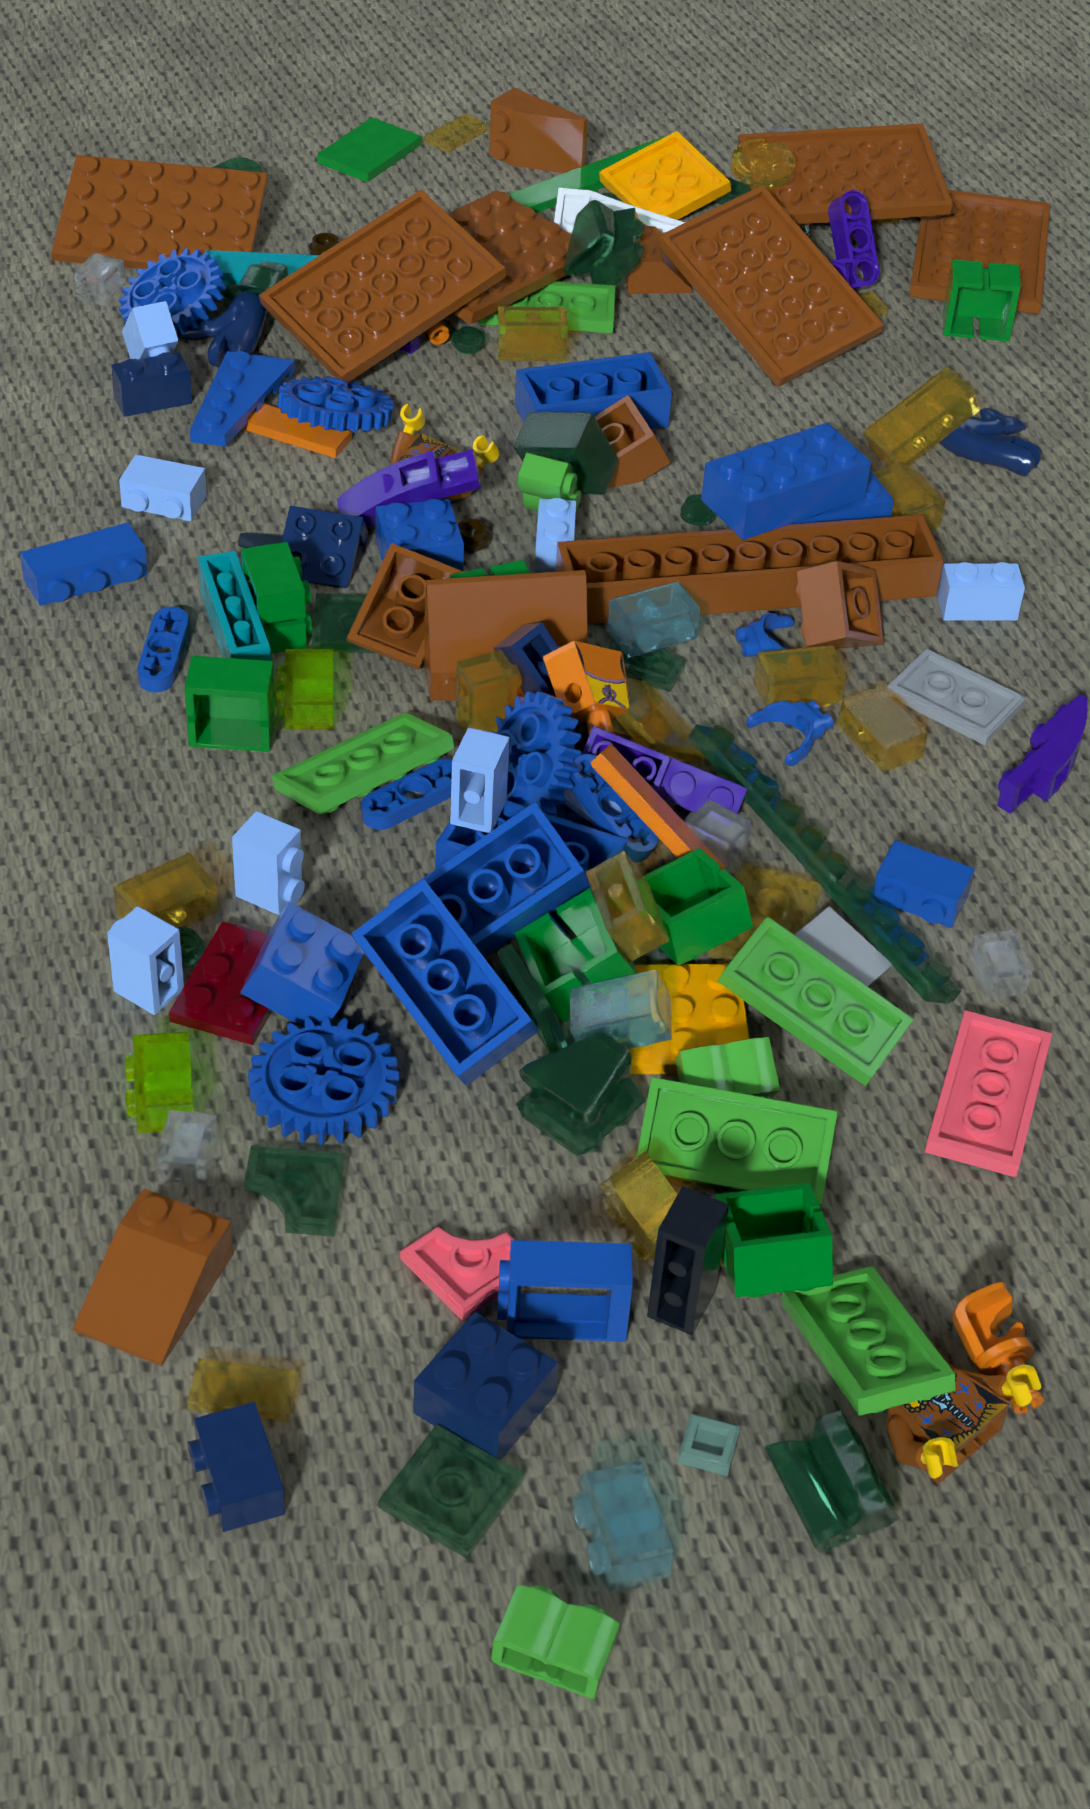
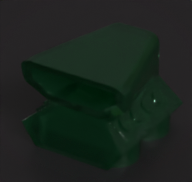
[563,200,644,285]
[516,1031,646,1157]
[764,1410,900,1553]

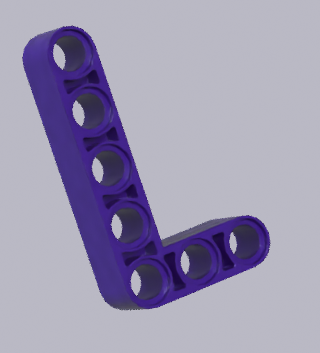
[828,190,879,291]

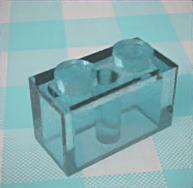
[607,581,700,658]
[570,969,672,1058]
[573,1461,674,1592]

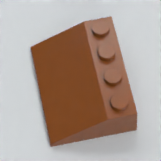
[424,570,588,701]

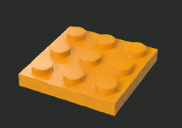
[599,131,731,220]
[609,964,749,1075]

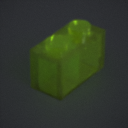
[276,649,334,730]
[125,1031,194,1134]

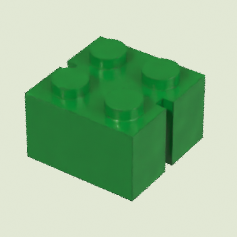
[942,259,1021,342]
[241,542,312,654]
[184,656,275,752]
[626,848,753,966]
[514,888,640,1023]
[715,1183,833,1298]

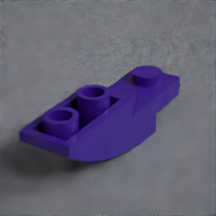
[337,449,482,527]
[997,694,1088,814]
[582,726,748,827]

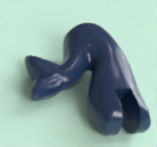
[179,291,268,367]
[939,408,1043,476]

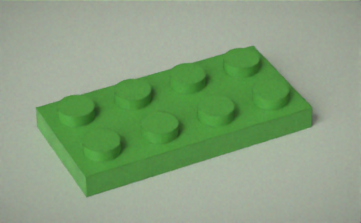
[479,281,616,334]
[272,712,455,815]
[717,916,914,1087]
[634,1077,838,1206]
[781,1266,955,1416]

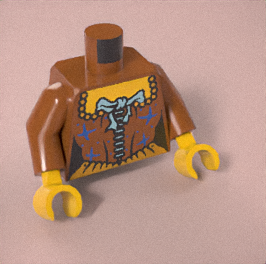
[390,404,499,502]
[886,1362,1042,1485]

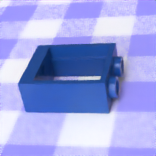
[497,1240,633,1342]

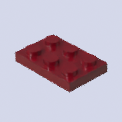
[169,921,272,1045]

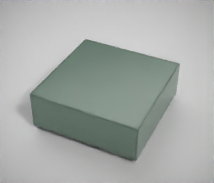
[678,1413,741,1476]

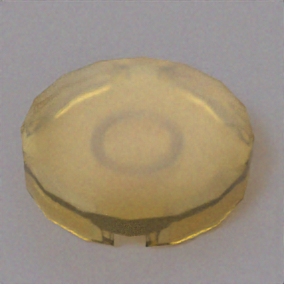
[731,138,795,188]

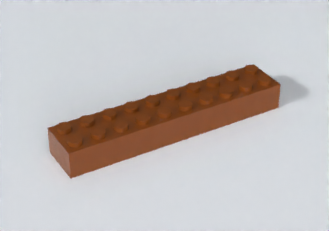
[555,515,944,624]

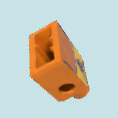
[543,641,630,735]

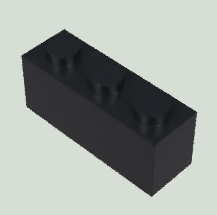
[647,1186,729,1335]

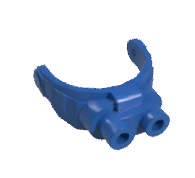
[735,613,812,669]
[746,700,834,766]

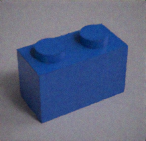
[872,840,975,928]

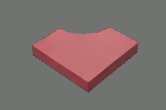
[400,1227,514,1321]

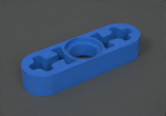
[137,607,189,692]
[569,754,658,862]
[362,759,452,830]

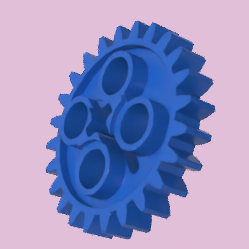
[119,248,226,335]
[277,376,393,433]
[490,691,581,816]
[248,1016,399,1145]

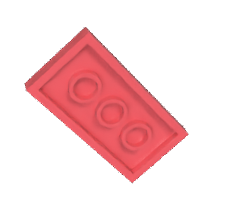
[925,1010,1053,1177]

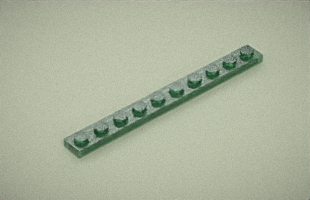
[688,724,961,1004]

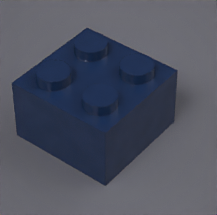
[413,1312,559,1466]

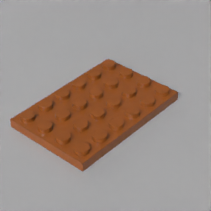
[737,123,953,225]
[51,155,268,269]
[657,185,884,387]
[259,189,506,383]
[909,189,1050,314]
[447,190,597,324]

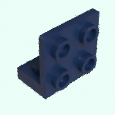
[281,506,369,588]

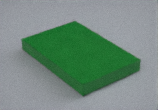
[317,117,422,182]

